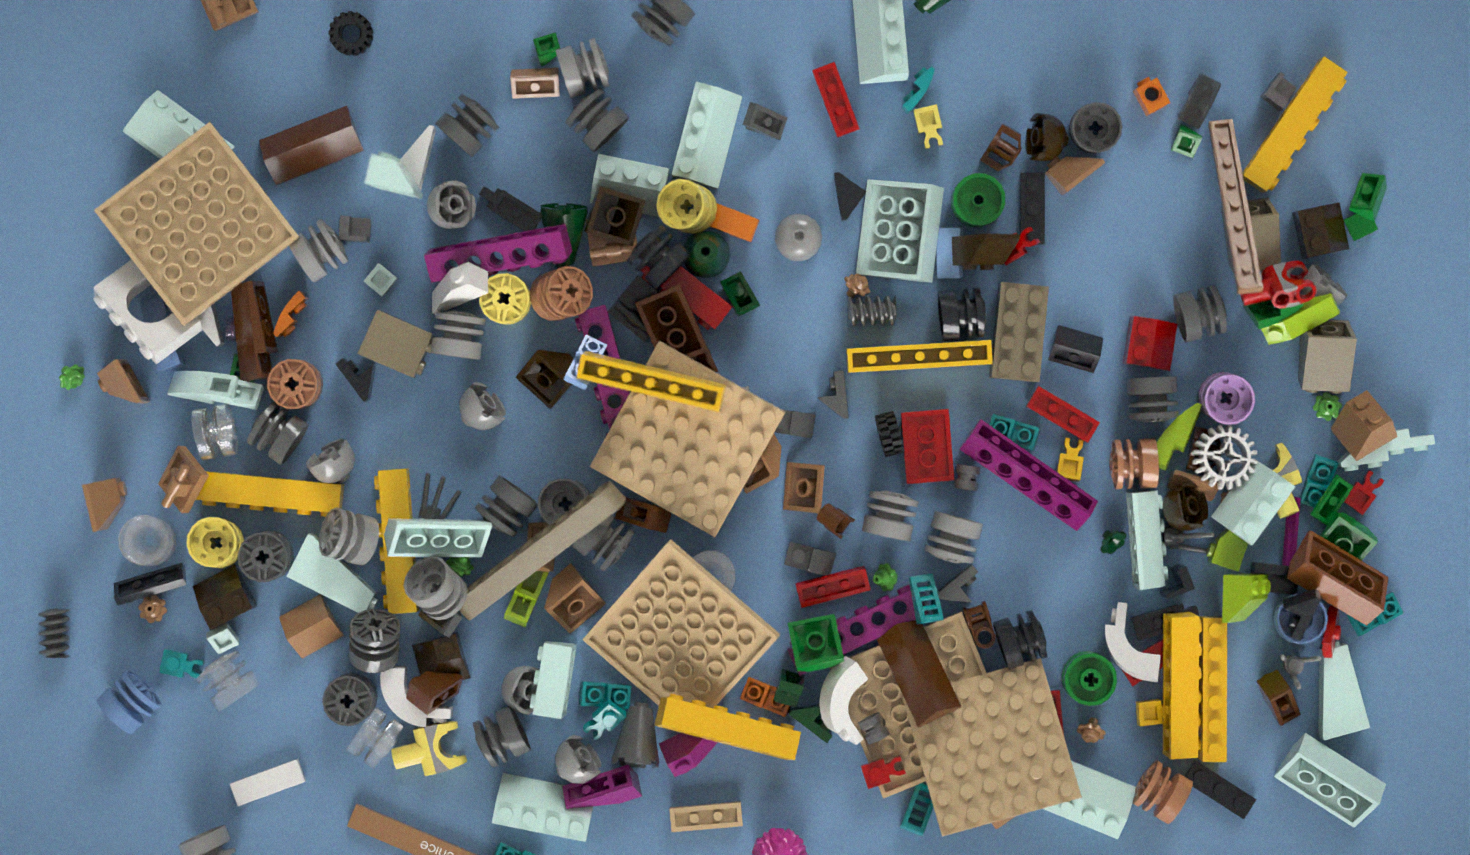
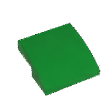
[1243,299,1304,329]

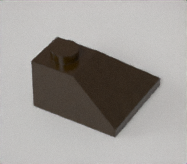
[515,349,574,409]
[412,632,471,680]

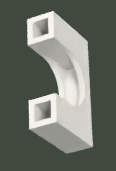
[93,260,202,364]

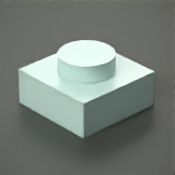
[364,263,398,297]
[206,623,239,654]

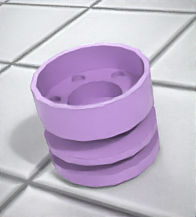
[1198,372,1255,425]

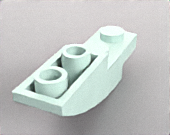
[167,371,264,410]
[1338,429,1435,471]

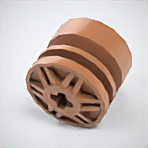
[530,266,593,321]
[267,359,323,409]
[1109,438,1159,489]
[1132,760,1193,824]

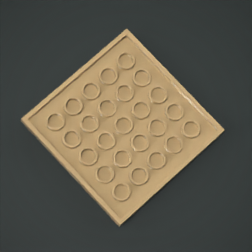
[94,122,300,326]
[590,341,785,537]
[582,539,780,709]
[830,611,987,799]
[902,658,1082,837]

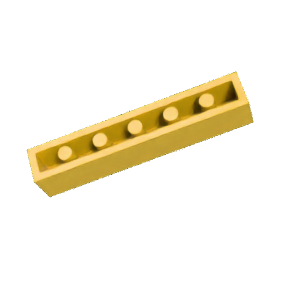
[1242,56,1348,193]
[846,340,993,373]
[576,351,727,412]
[374,468,419,614]
[196,471,344,517]
[1163,612,1202,760]
[1198,616,1227,762]
[654,694,801,760]

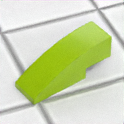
[1156,403,1202,471]
[503,571,549,628]

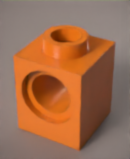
[1133,77,1171,116]

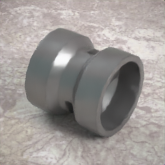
[953,464,980,491]
[858,712,890,744]

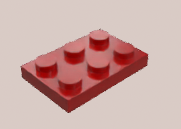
[901,409,954,484]

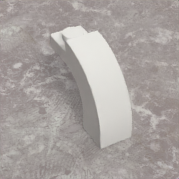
[1105,602,1161,682]
[819,656,868,745]
[380,666,453,727]

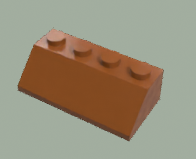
[1287,530,1389,626]

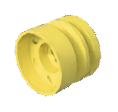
[656,179,717,234]
[479,273,532,325]
[187,517,244,568]

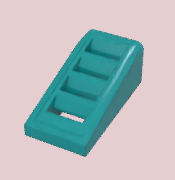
[909,573,944,624]
[900,783,933,836]

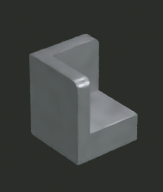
[1260,72,1296,111]
[339,216,371,243]

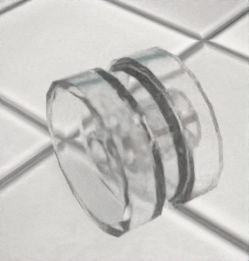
[192,404,238,461]
[346,707,404,769]

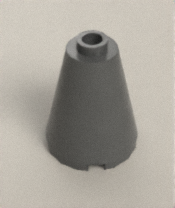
[611,702,659,768]

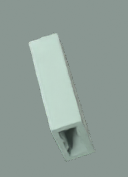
[286,533,378,613]
[1318,640,1370,740]

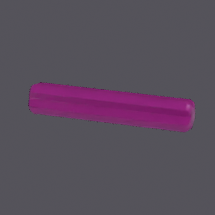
[1282,497,1301,566]

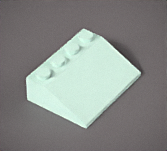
[856,179,944,283]

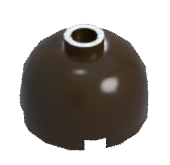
[1025,113,1069,161]
[1162,482,1208,531]

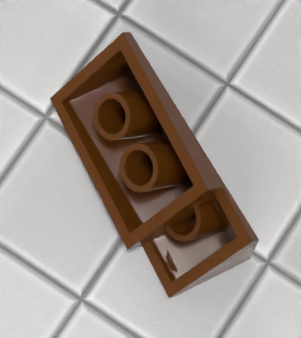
[259,106,364,185]
[231,280,279,382]
[635,284,718,373]
[877,620,962,728]

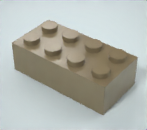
[989,282,1049,383]

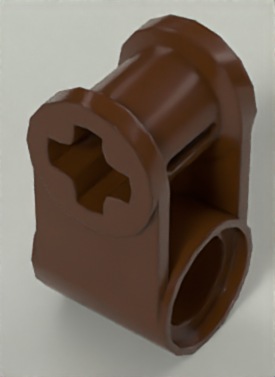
[817,503,855,539]
[962,601,996,648]

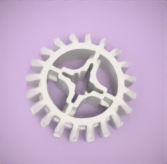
[1192,425,1258,490]

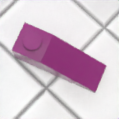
[659,733,718,777]
[562,764,642,809]

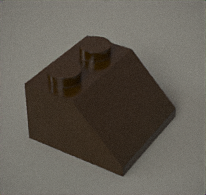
[584,185,646,246]
[1292,202,1349,259]
[952,233,1020,270]
[193,564,257,630]

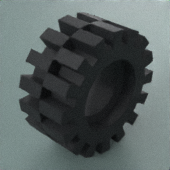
[328,11,374,56]
[875,411,904,457]

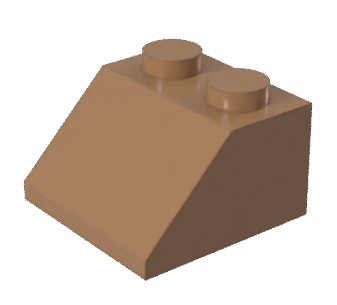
[1331,390,1398,461]

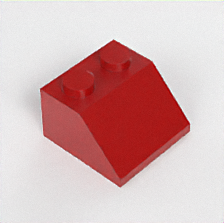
[1123,316,1178,371]

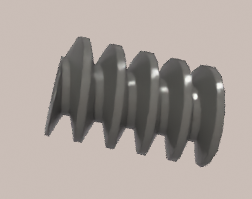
[847,295,897,327]
[38,609,70,658]

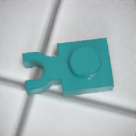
[159,649,205,679]
[583,699,626,741]

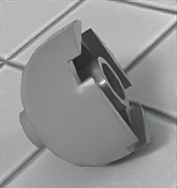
[427,180,476,229]
[775,213,822,262]
[1300,264,1348,306]
[459,382,506,431]
[306,439,355,484]
[501,666,540,715]
[555,735,602,784]

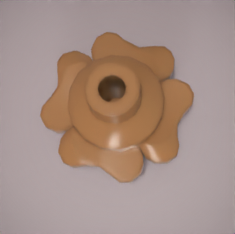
[844,274,871,298]
[138,595,168,624]
[1077,718,1106,743]

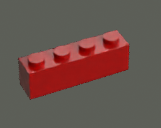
[641,266,733,330]

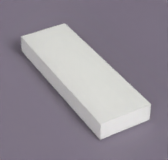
[230,759,306,806]

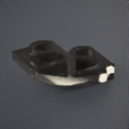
[1177,73,1222,129]

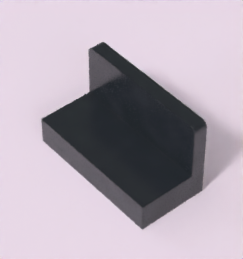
[1048,325,1103,373]
[1250,562,1298,595]
[1160,564,1195,599]

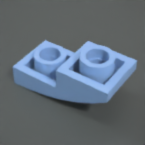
[937,227,963,278]
[564,335,607,390]

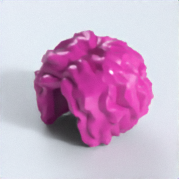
[752,828,807,855]

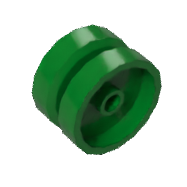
[951,173,1005,228]
[1061,651,1117,706]

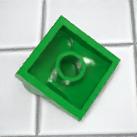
[1320,512,1378,561]
[787,614,844,672]

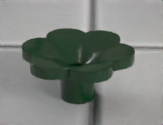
[1100,530,1127,554]

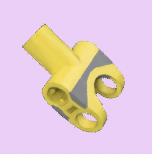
[1273,443,1302,519]
[391,721,467,776]

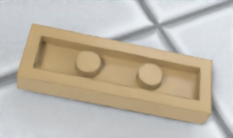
[669,801,743,832]

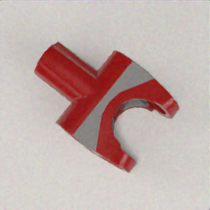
[1240,261,1317,309]

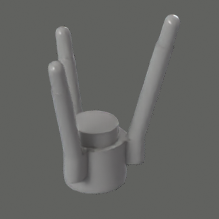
[1280,655,1322,689]

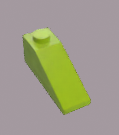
[1261,293,1340,345]
[1206,528,1248,572]

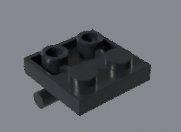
[607,275,658,342]

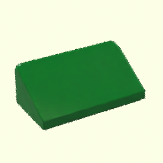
[1349,173,1387,221]
[1310,474,1354,526]

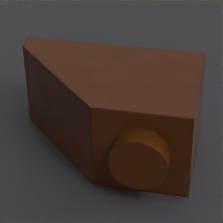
[615,496,672,533]
[1257,669,1301,726]
[406,671,463,715]

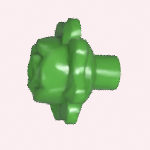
[59,364,85,390]
[1312,392,1342,421]
[446,557,474,577]
[873,563,898,592]

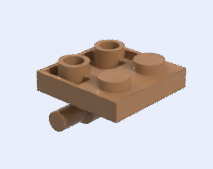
[201,0,259,32]
[586,219,640,267]
[158,446,209,513]

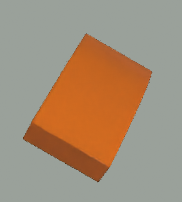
[710,203,760,242]
[273,291,309,338]
[740,677,791,717]

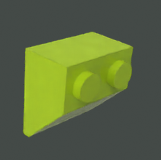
[1222,573,1271,623]

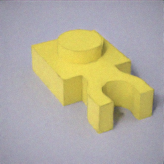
[913,104,943,149]

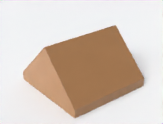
[783,462,825,513]
[279,594,344,658]

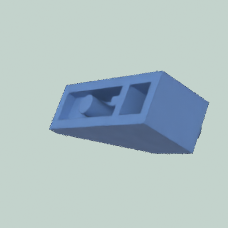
[140,296,186,371]

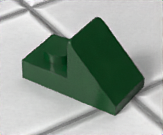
[720,271,760,316]
[774,669,805,707]
[789,704,833,743]

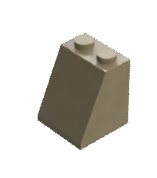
[1221,198,1281,273]
[357,310,435,378]
[1298,320,1357,394]

